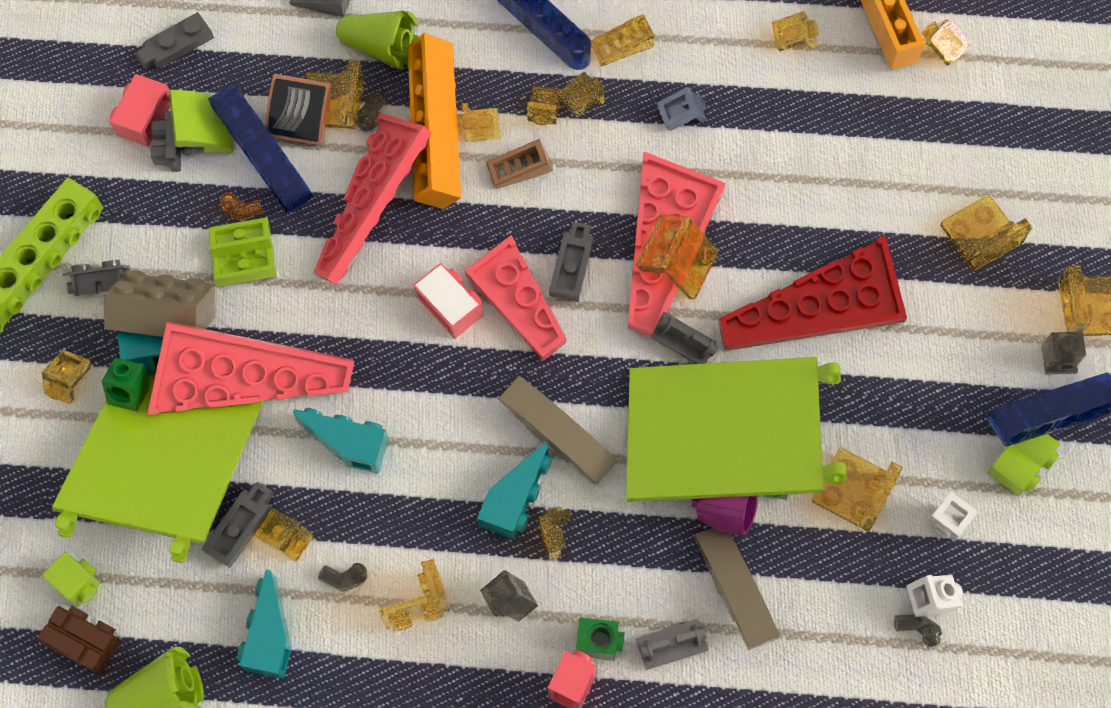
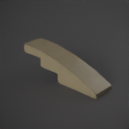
[498,376,617,484]
[694,528,780,651]

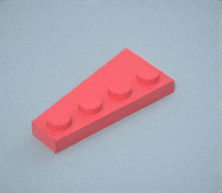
[465,235,566,361]

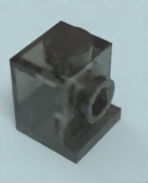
[1041,331,1086,375]
[480,570,538,622]

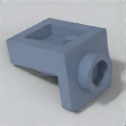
[657,87,707,131]

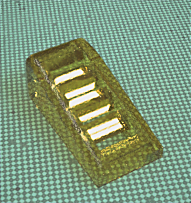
[590,14,654,67]

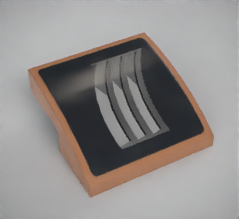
[264,74,332,145]

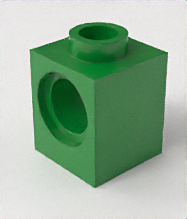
[101,358,150,412]
[576,617,625,661]

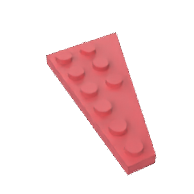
[313,112,432,285]
[628,152,726,337]
[147,321,354,415]

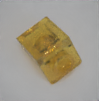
[772,11,819,52]
[921,19,970,66]
[557,72,605,118]
[527,85,562,125]
[457,103,501,142]
[42,350,91,404]
[538,507,571,561]
[254,508,313,562]

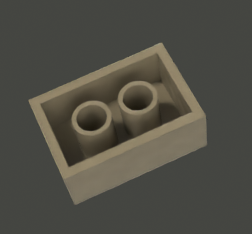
[104,271,215,337]

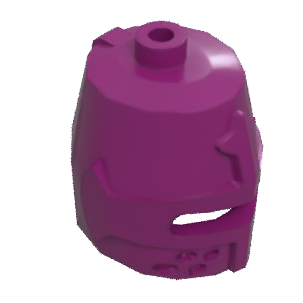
[692,496,758,536]

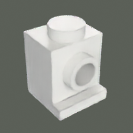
[928,492,978,541]
[906,574,963,617]

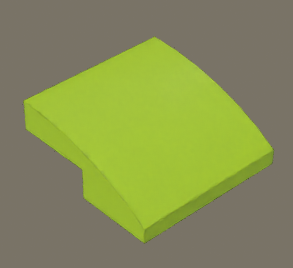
[169,90,233,153]
[209,217,277,287]

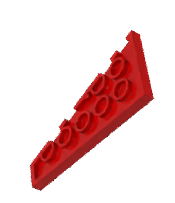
[718,235,907,351]

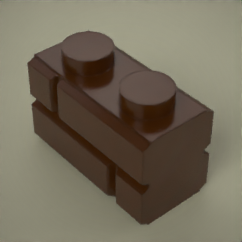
[37,605,121,676]

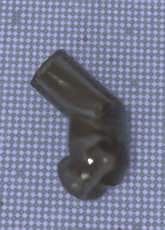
[356,90,388,132]
[318,563,367,591]
[894,614,942,647]

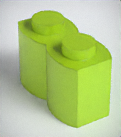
[987,420,1060,496]

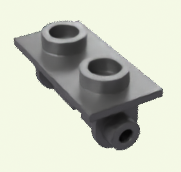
[636,619,709,670]

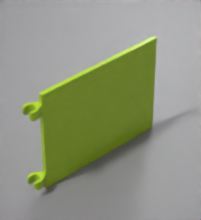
[626,357,847,502]
[52,374,265,563]

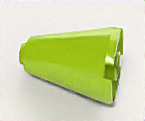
[336,11,419,70]
[104,647,204,708]

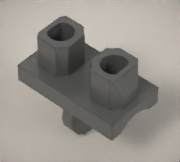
[151,111,197,172]

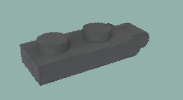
[135,12,214,70]
[549,222,594,302]
[201,482,274,568]

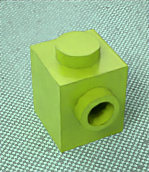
[42,551,101,607]

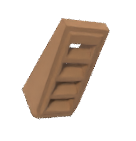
[486,139,553,189]

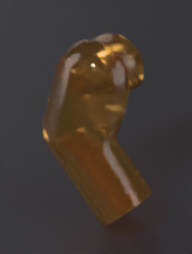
[219,192,264,220]

